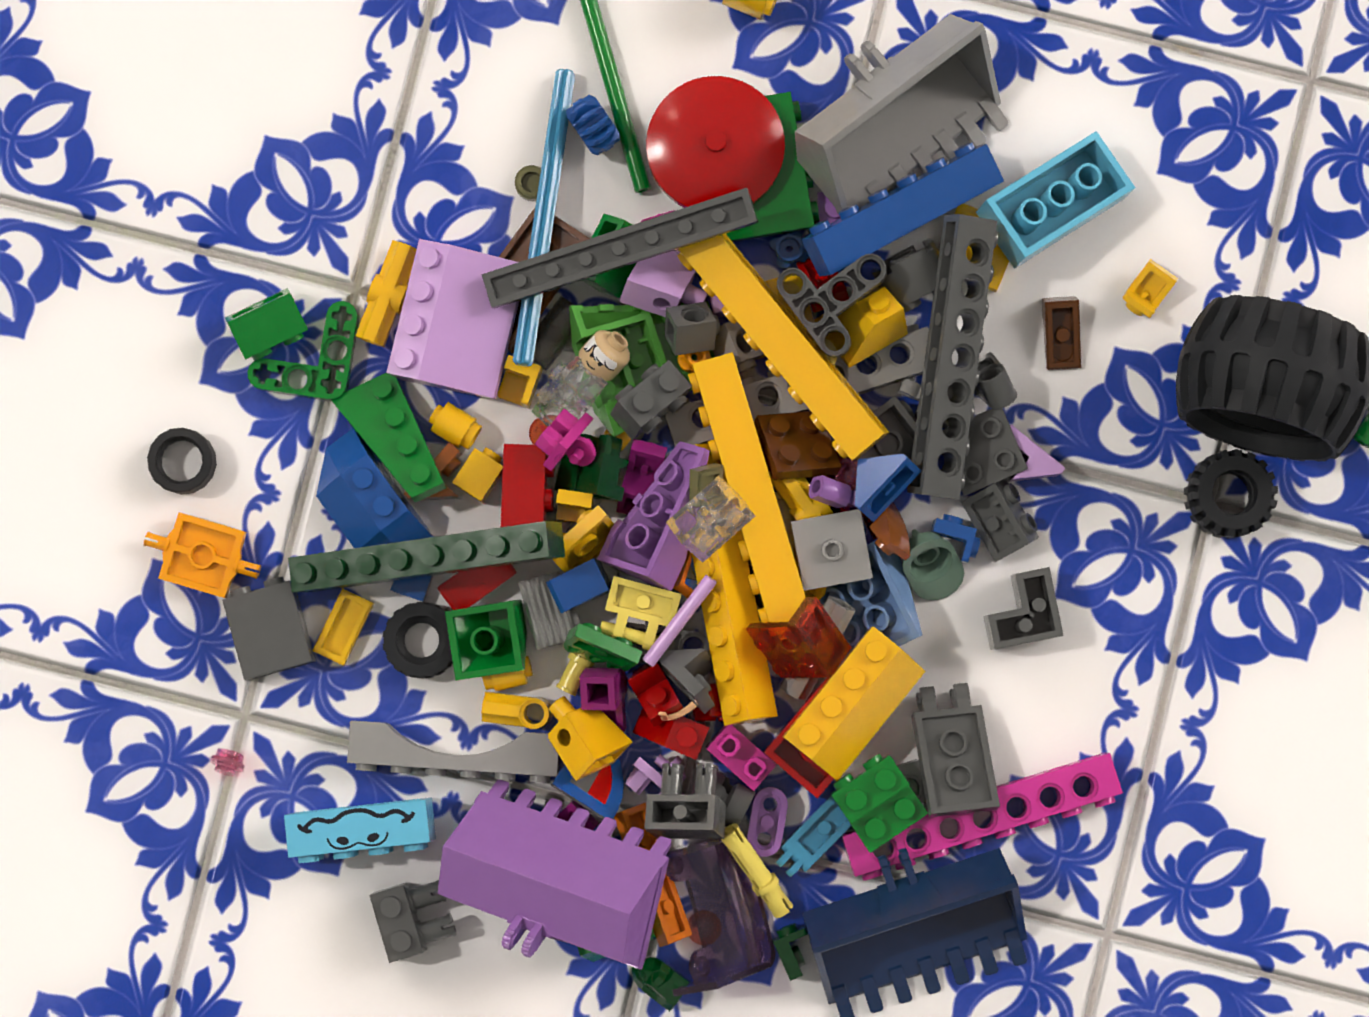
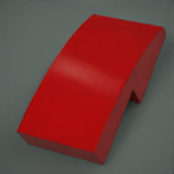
[437,565,517,610]

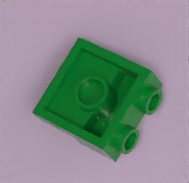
[830,753,928,853]

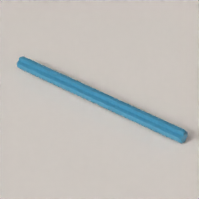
[513,69,575,367]

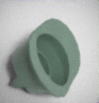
[902,529,965,600]

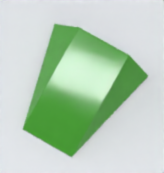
[569,301,715,437]

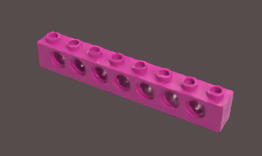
[841,752,1123,881]

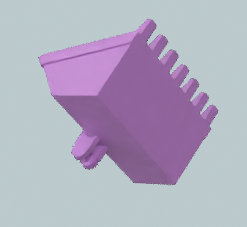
[438,780,672,970]

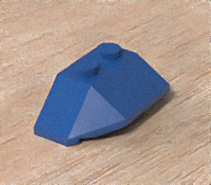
[316,428,434,548]

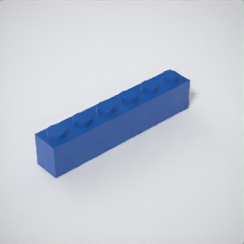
[801,142,1004,277]

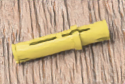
[721,823,793,918]

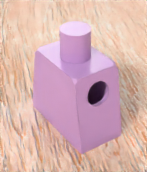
[619,250,708,317]

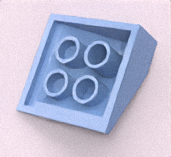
[808,541,923,673]

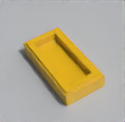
[312,588,375,666]

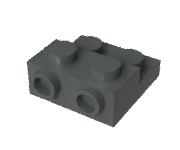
[856,396,916,461]

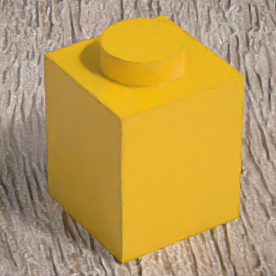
[452,447,503,504]

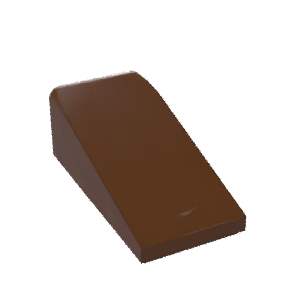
[1042,296,1081,370]

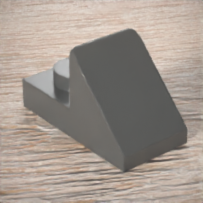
[657,648,715,714]

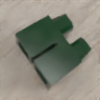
[554,434,629,501]

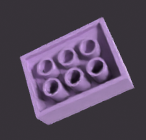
[386,239,520,399]

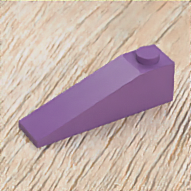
[597,441,710,591]

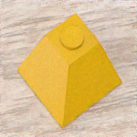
[814,287,908,368]

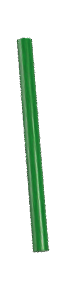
[580,0,651,193]

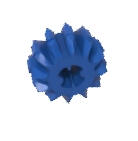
[566,95,620,156]

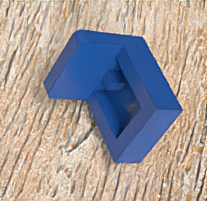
[931,514,981,564]

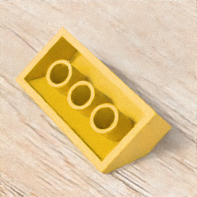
[782,626,926,781]

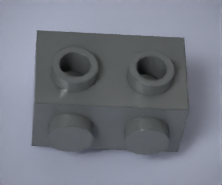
[610,360,692,440]

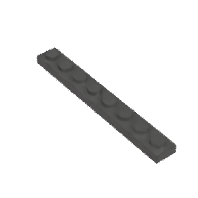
[481,188,759,309]

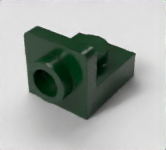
[772,923,808,981]

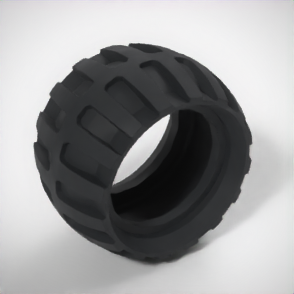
[1176,295,1369,462]

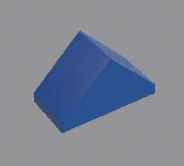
[855,454,921,522]
[546,558,611,614]

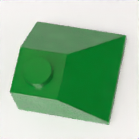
[445,600,527,681]

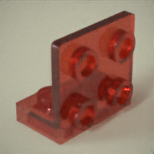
[746,597,852,678]

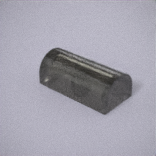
[533,296,574,372]

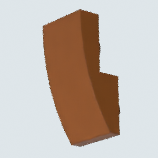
[869,502,910,561]

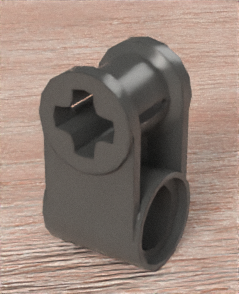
[974,352,1018,409]

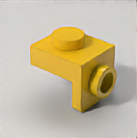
[1122,259,1178,318]

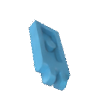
[775,796,851,877]

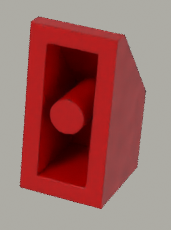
[632,708,710,760]

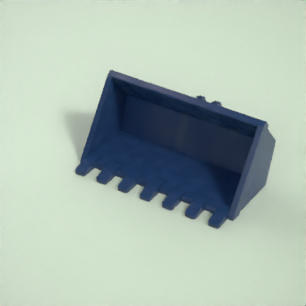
[802,847,1027,1017]

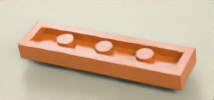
[614,802,693,947]

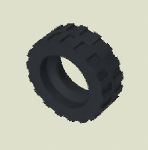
[382,602,453,678]

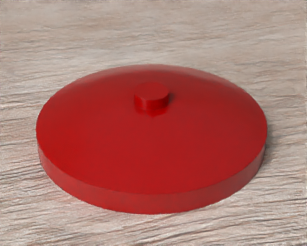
[646,76,785,208]

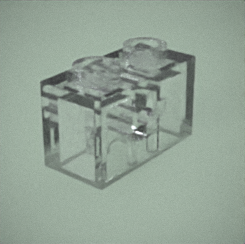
[666,476,755,563]

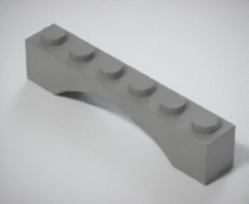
[347,721,560,783]

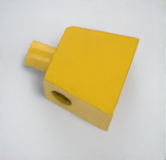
[548,696,633,781]

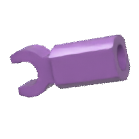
[809,475,858,511]

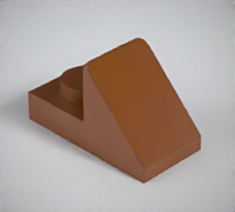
[404,442,462,501]

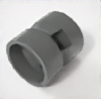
[716,772,756,827]

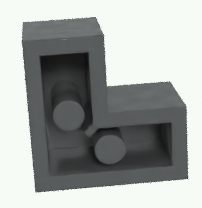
[983,567,1064,650]

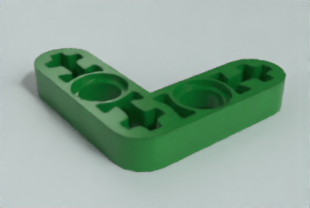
[247,301,359,401]

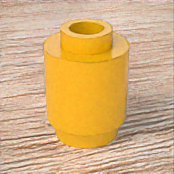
[428,402,482,450]
[482,656,533,692]

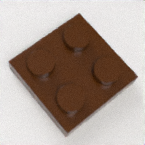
[754,411,842,480]

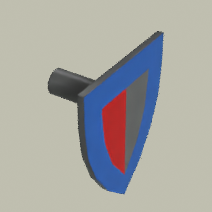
[551,758,624,819]

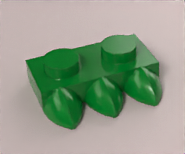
[563,623,642,672]

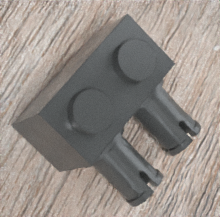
[644,763,726,839]
[369,880,457,963]

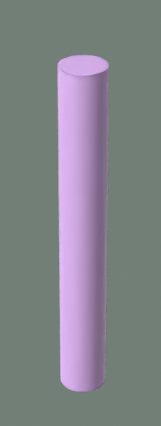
[642,575,717,667]

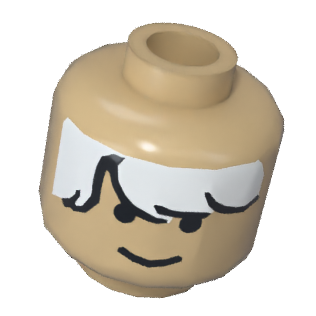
[579,330,630,382]

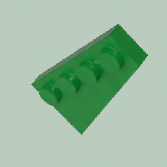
[331,373,446,503]

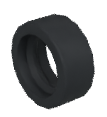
[147,427,217,495]

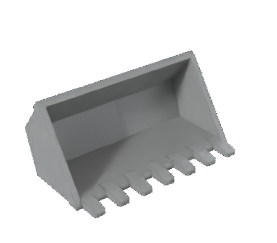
[795,14,1008,215]

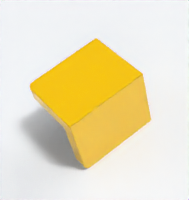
[497,355,543,409]

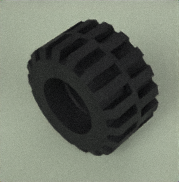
[1184,449,1278,539]

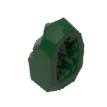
[632,957,691,1012]

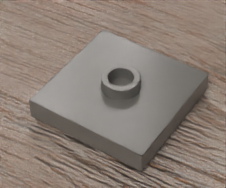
[791,509,873,591]

